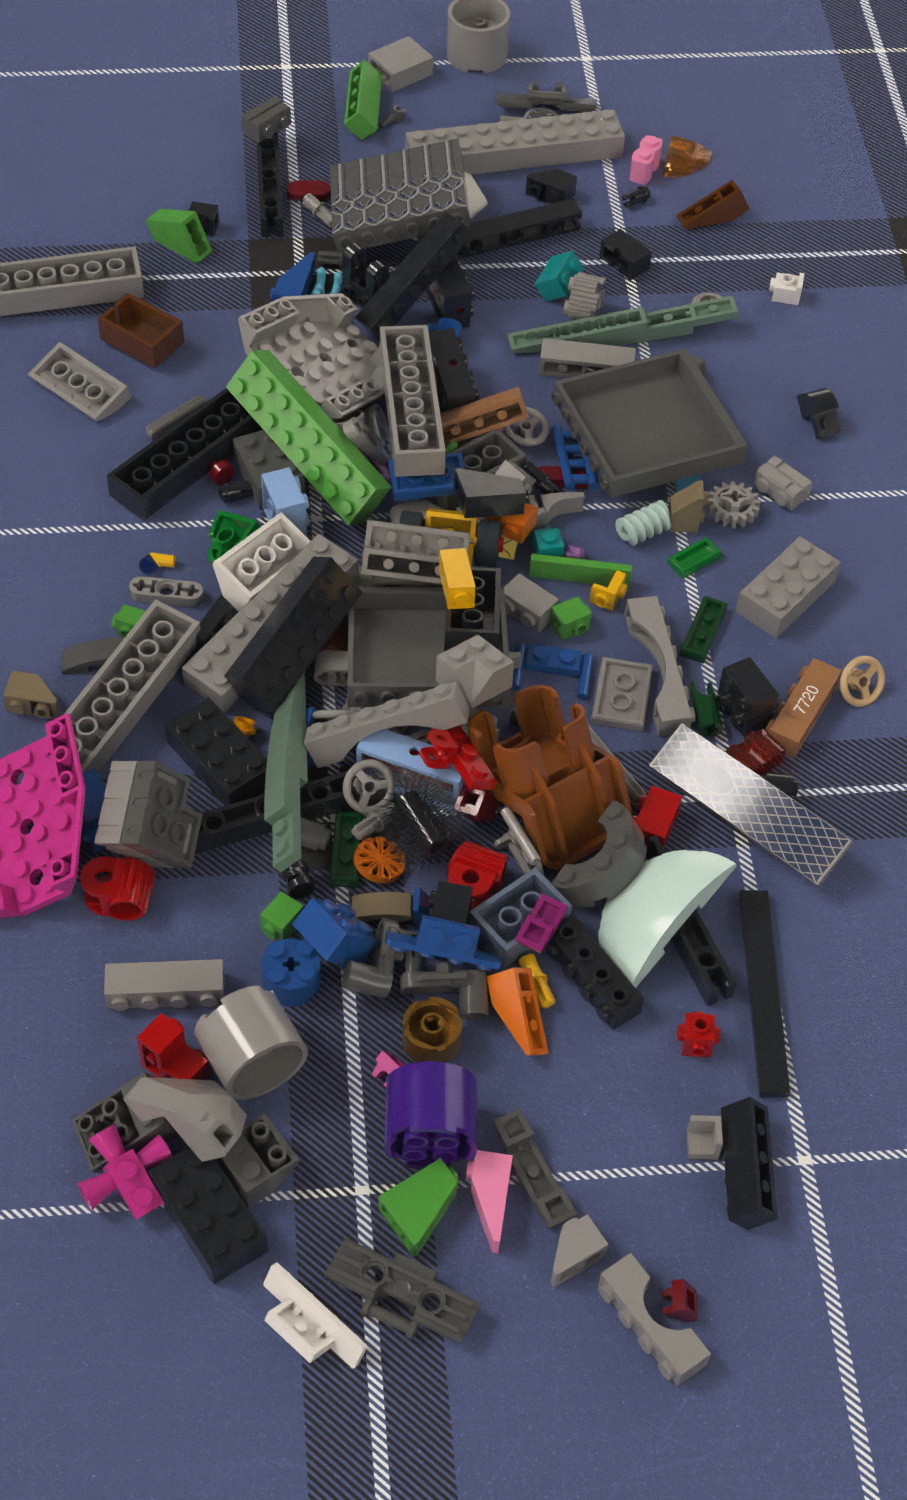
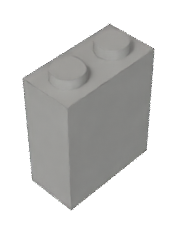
[368,36,434,92]

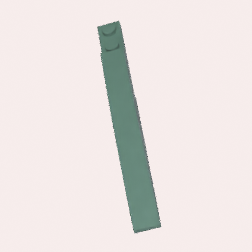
[507,296,738,353]
[264,672,308,872]

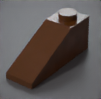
[676,179,750,229]

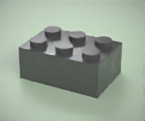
[232,430,305,509]

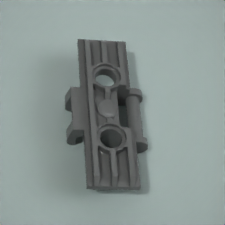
[496,81,597,112]
[324,1237,481,1344]

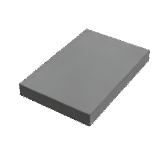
[591,657,654,732]

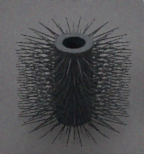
[371,774,472,874]

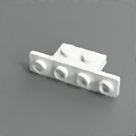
[263,1262,367,1369]

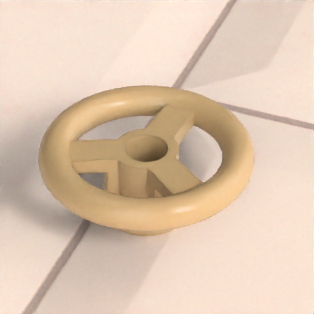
[840,656,885,707]

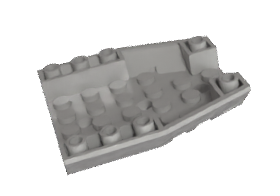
[238,293,385,419]

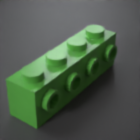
[344,59,382,140]

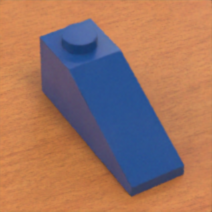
[270,252,316,302]

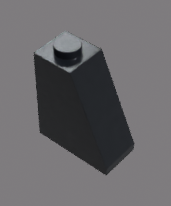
[453,468,529,518]

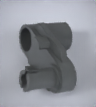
[342,917,418,999]
[400,950,489,1020]

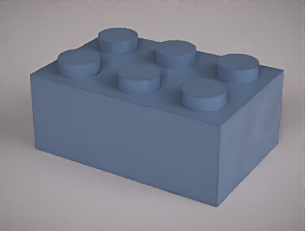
[469,867,572,968]

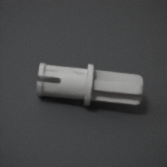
[302,193,332,227]
[351,802,399,840]

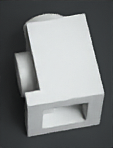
[769,272,804,305]

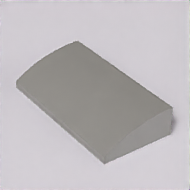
[28,342,132,422]

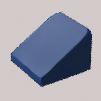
[412,887,430,926]

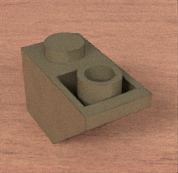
[668,481,708,533]
[3,671,60,719]

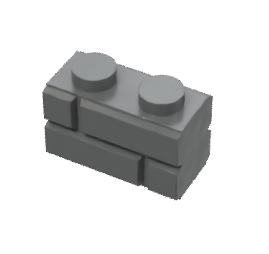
[241,96,291,143]

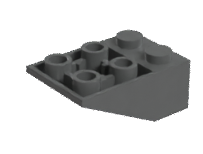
[72,1071,178,1172]

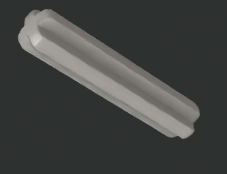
[145,395,207,439]

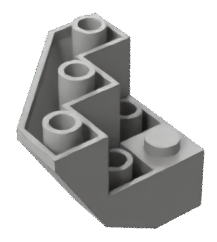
[123,1077,247,1162]

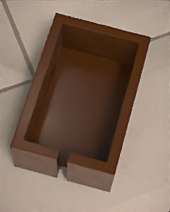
[98,292,184,368]

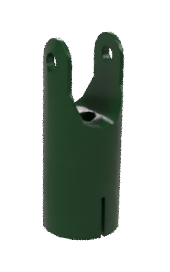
[690,681,723,737]

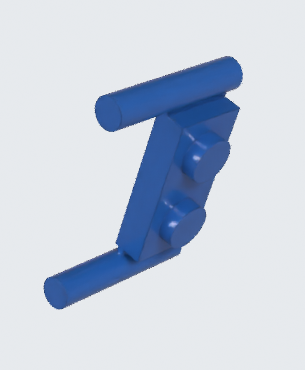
[511,644,594,700]

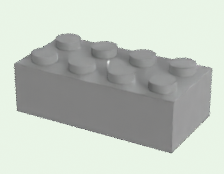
[736,536,841,639]

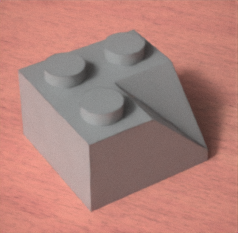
[436,635,514,709]

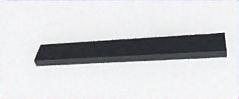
[739,890,790,1097]

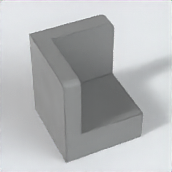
[686,1115,723,1160]

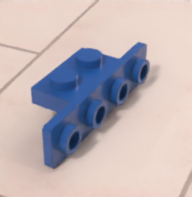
[385,915,501,971]

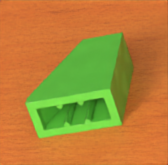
[145,209,212,263]
[378,1158,459,1258]

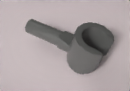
[379,105,406,128]

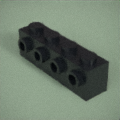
[545,915,644,1030]
[721,1097,778,1230]

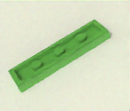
[529,554,632,588]

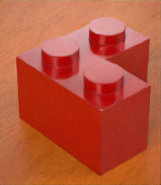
[137,1013,210,1080]

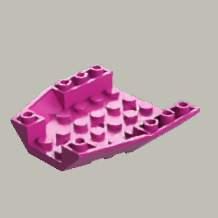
[0,713,85,918]

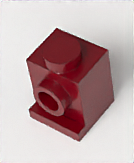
[454,784,499,823]

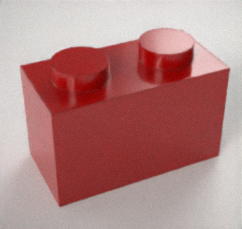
[633,785,682,849]

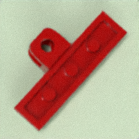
[419,725,497,790]

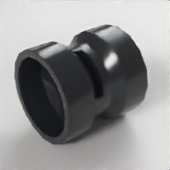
[281,860,315,899]

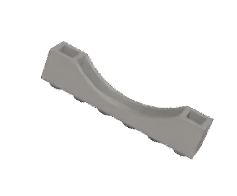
[624,596,695,737]
[304,681,469,768]

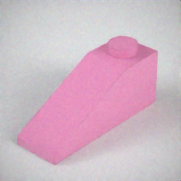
[466,1150,513,1254]

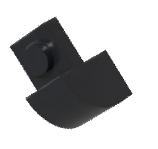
[797,388,841,439]

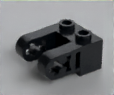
[342,243,389,308]

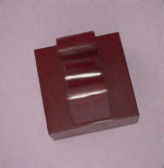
[661,1279,697,1322]

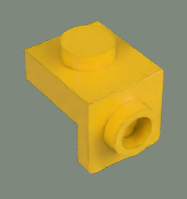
[589,570,628,611]

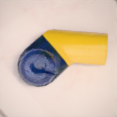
[139,553,176,573]

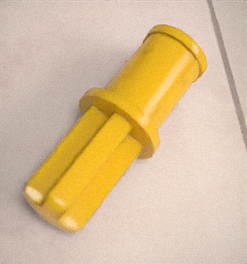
[518,954,555,1009]

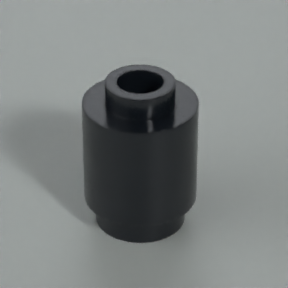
[759,772,798,798]

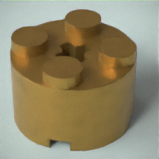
[402,997,462,1063]

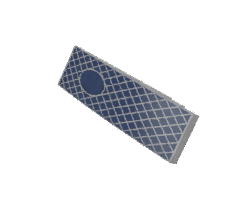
[649,723,853,887]

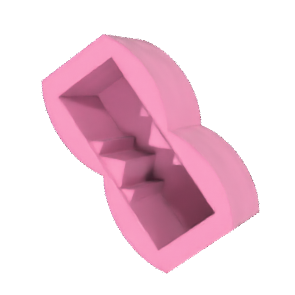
[629,135,663,185]

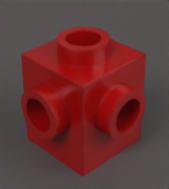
[677,1011,720,1058]

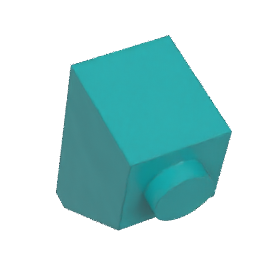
[528,526,564,557]

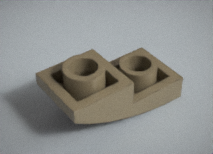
[352,892,413,923]

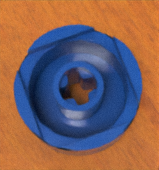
[262,939,321,1007]

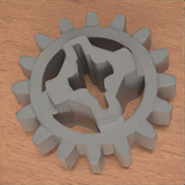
[706,481,761,528]

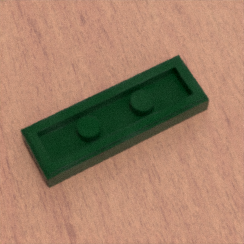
[679,596,728,664]
[330,812,363,888]

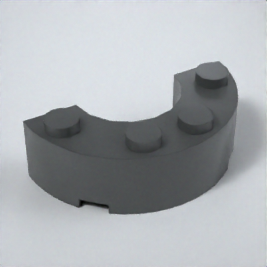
[551,800,647,908]

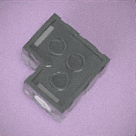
[94,761,203,868]

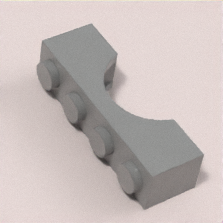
[598,1253,711,1387]

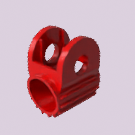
[447,841,508,909]
[80,856,156,921]

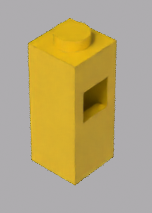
[439,548,476,610]

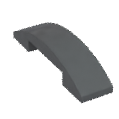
[62,638,124,674]
[492,1108,577,1229]

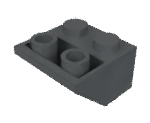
[215,1114,299,1208]

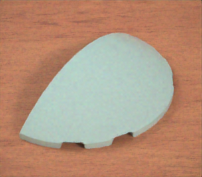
[598,850,737,988]

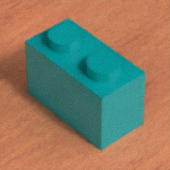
[534,250,584,302]

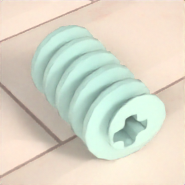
[615,500,671,546]

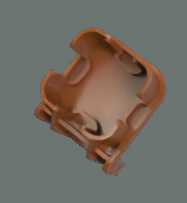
[466,685,632,870]

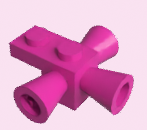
[77,1124,173,1220]

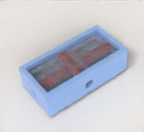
[356,728,466,814]

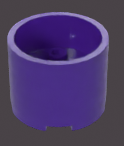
[384,1061,477,1169]

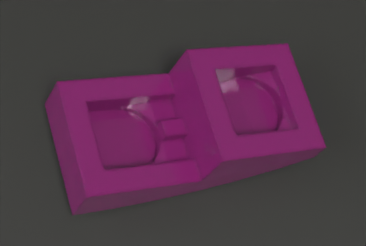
[515,893,568,954]

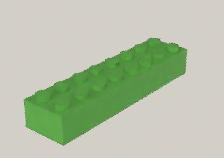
[226,350,392,525]

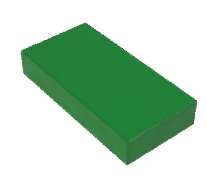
[667,537,722,579]

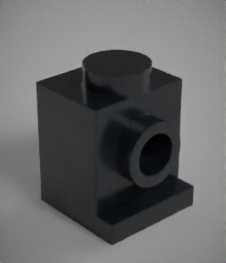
[186,201,220,237]

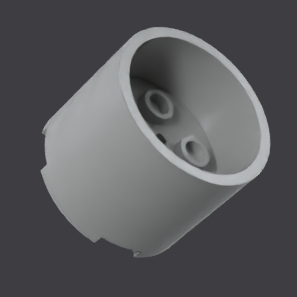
[447,0,510,74]
[194,985,308,1100]

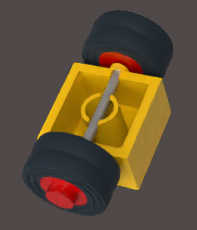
[399,508,504,567]

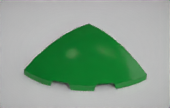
[207,510,261,566]

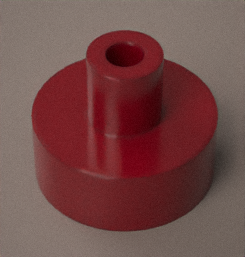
[209,460,235,486]

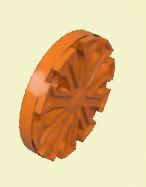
[354,837,406,884]

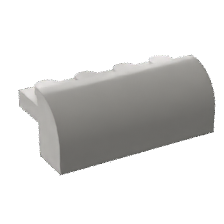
[361,520,470,584]

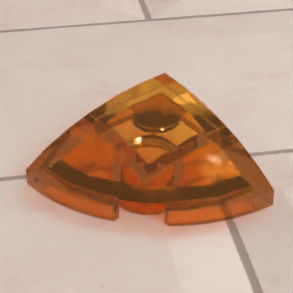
[664,135,712,177]

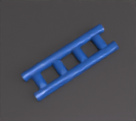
[552,424,599,491]

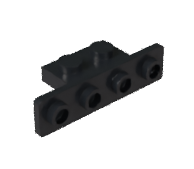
[178,594,238,672]

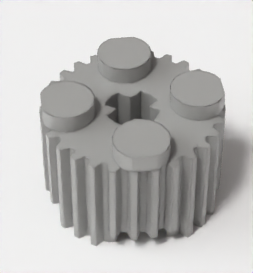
[563,272,606,320]

